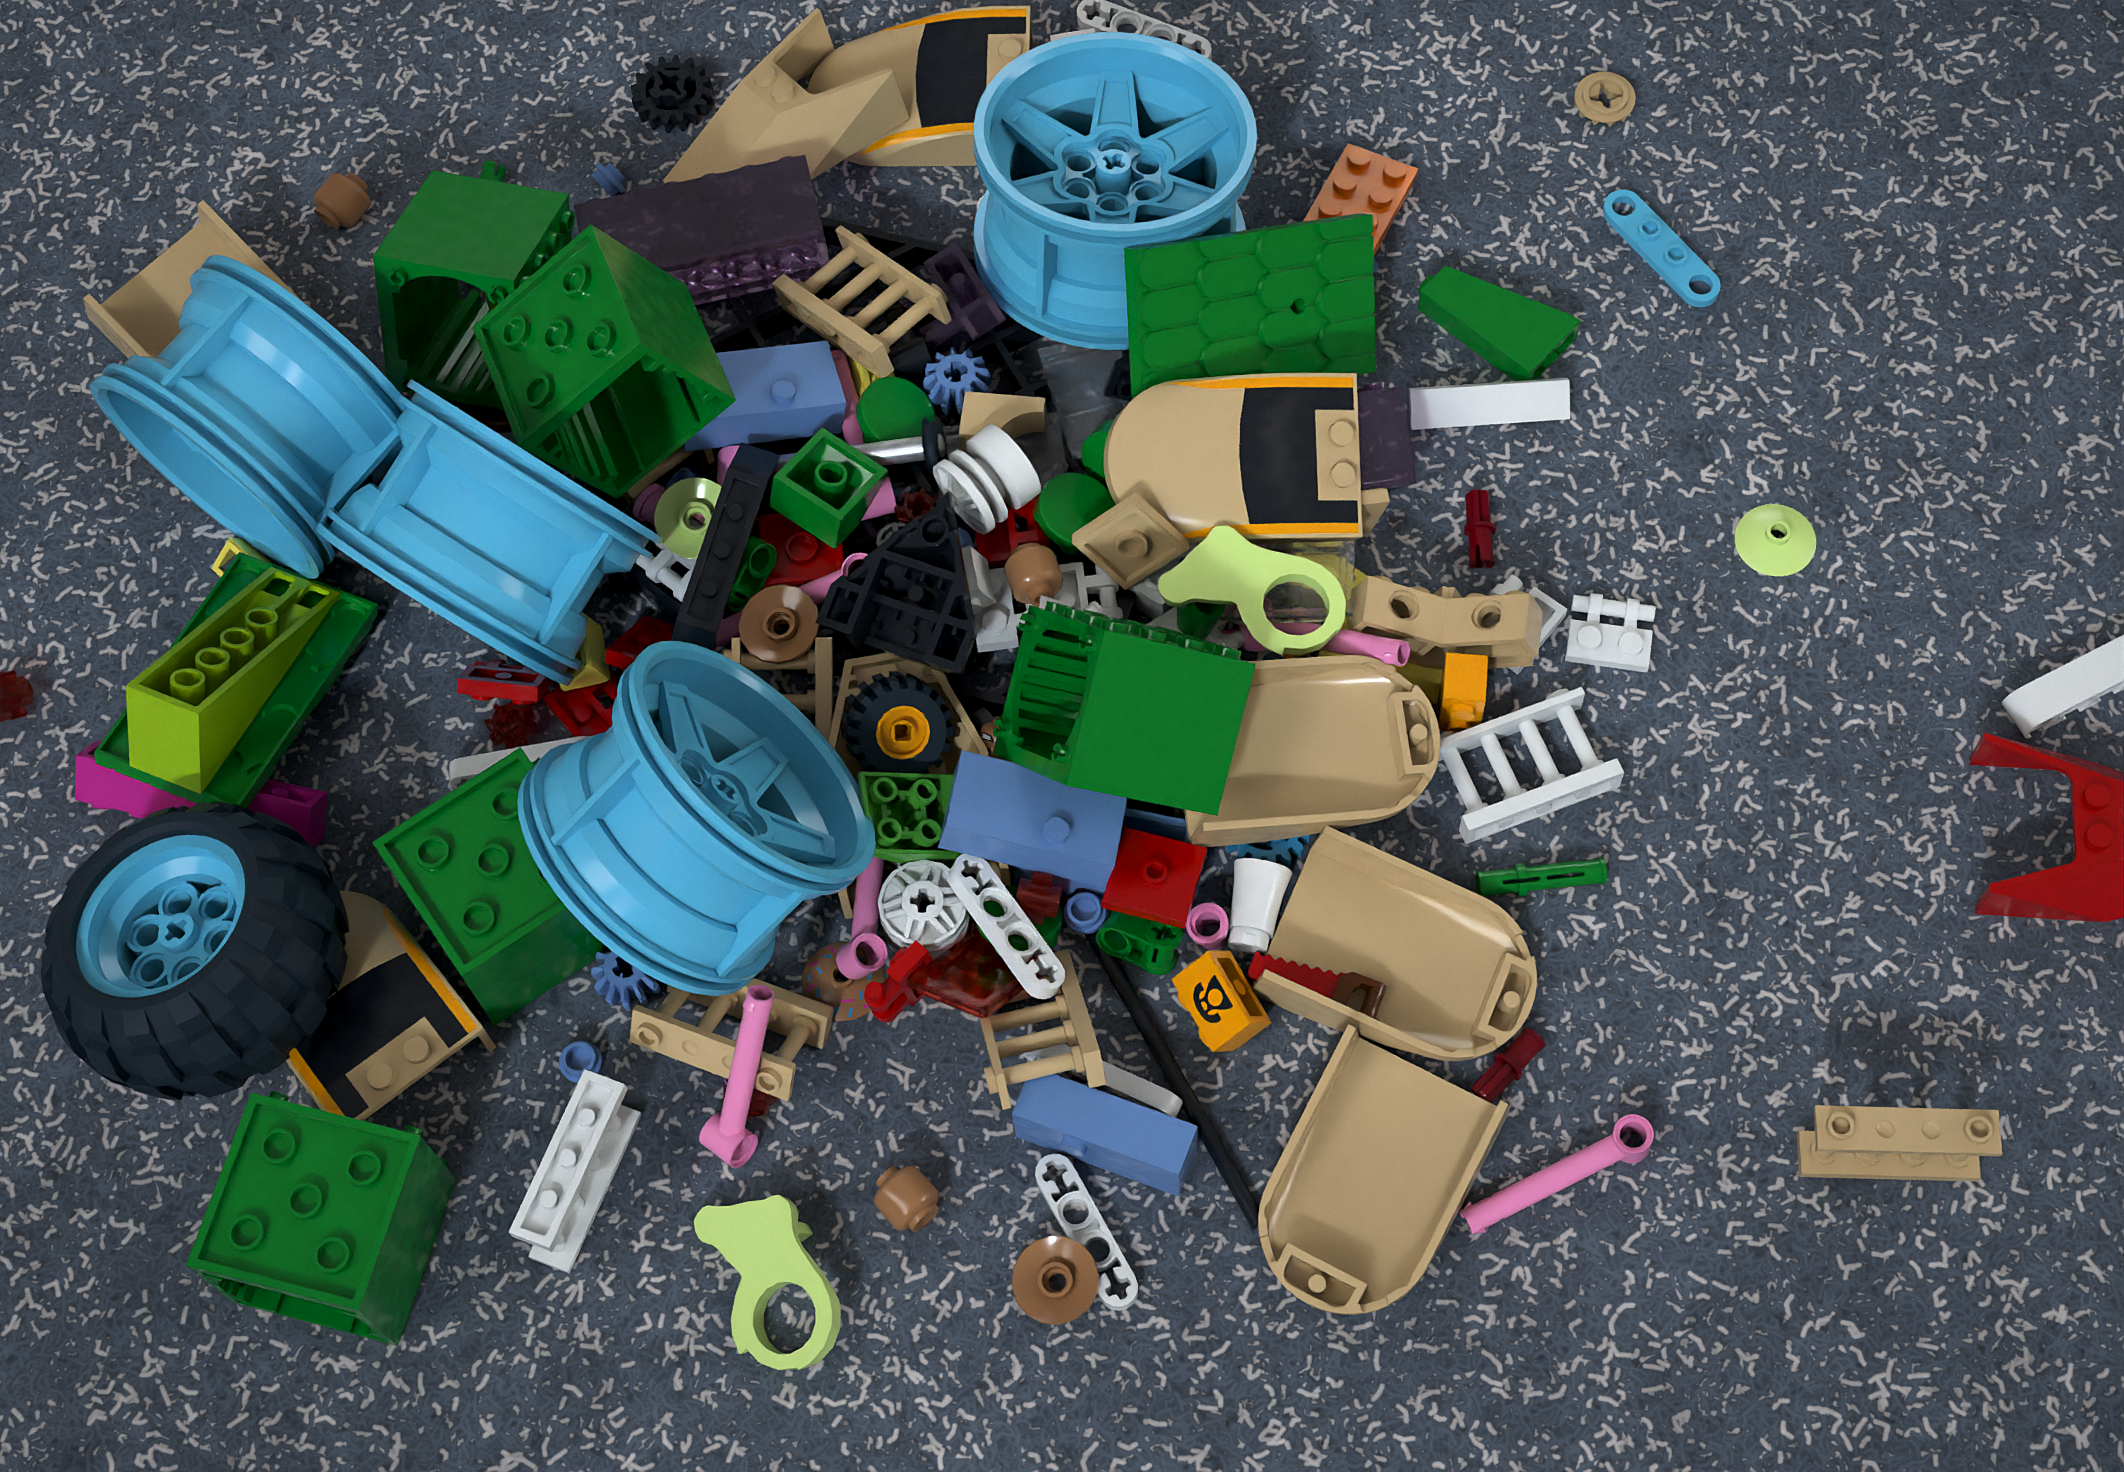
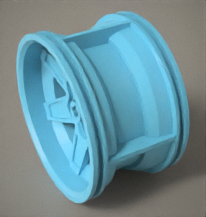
[974,32,1257,350]
[90,255,406,579]
[315,379,663,686]
[517,641,876,996]

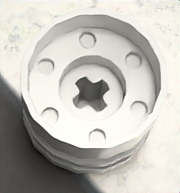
[933,424,1041,535]
[878,860,971,964]

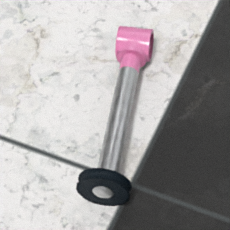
[717,416,948,487]

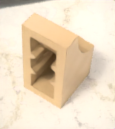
[959,391,1048,454]

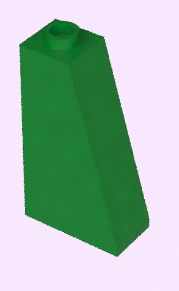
[1418,265,1580,381]

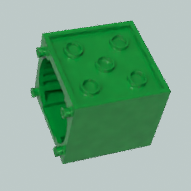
[373,170,575,410]
[473,224,736,499]
[993,601,1256,816]
[372,747,610,1026]
[186,1091,456,1346]

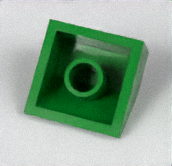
[769,428,888,549]

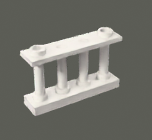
[1438,687,1624,844]
[509,1069,642,1273]

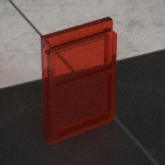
[907,928,1055,1018]

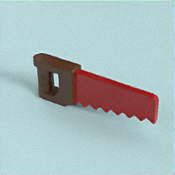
[1247,951,1387,1021]

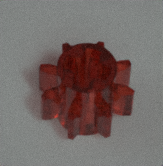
[894,488,941,524]
[0,670,34,722]
[484,701,539,749]
[1015,871,1063,925]

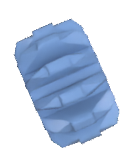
[923,346,991,416]
[591,950,660,1010]

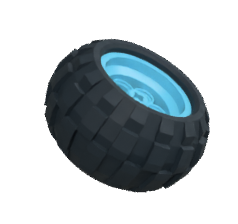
[41,802,350,1100]

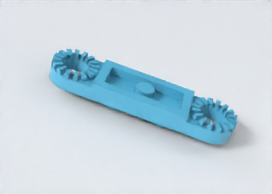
[1603,190,1721,307]

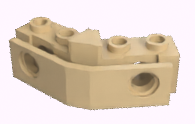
[1347,575,1543,669]

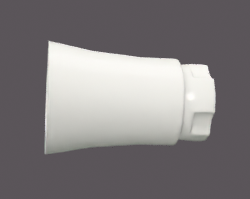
[1227,858,1292,955]

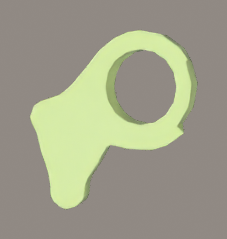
[1158,525,1346,656]
[694,1195,841,1370]

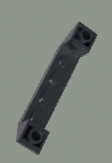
[671,443,780,651]

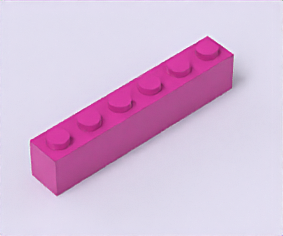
[75,740,327,847]

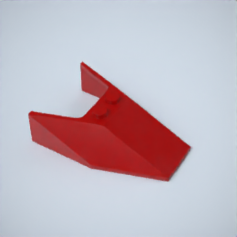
[1969,733,2124,922]

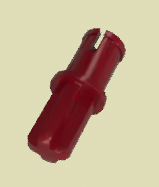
[1463,489,1496,569]
[1471,1027,1546,1103]

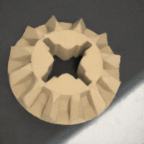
[1574,72,1636,127]

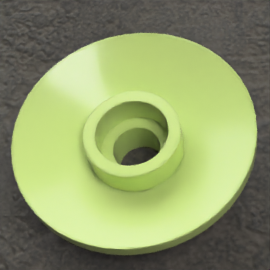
[654,478,721,559]
[1735,504,1816,576]

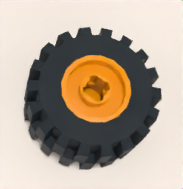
[841,671,954,774]

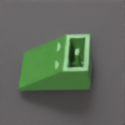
[858,771,964,872]

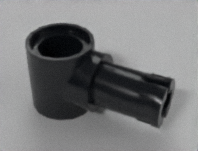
[884,305,934,379]

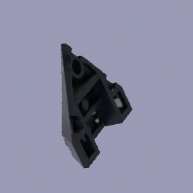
[815,492,977,674]

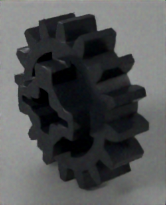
[631,55,714,133]

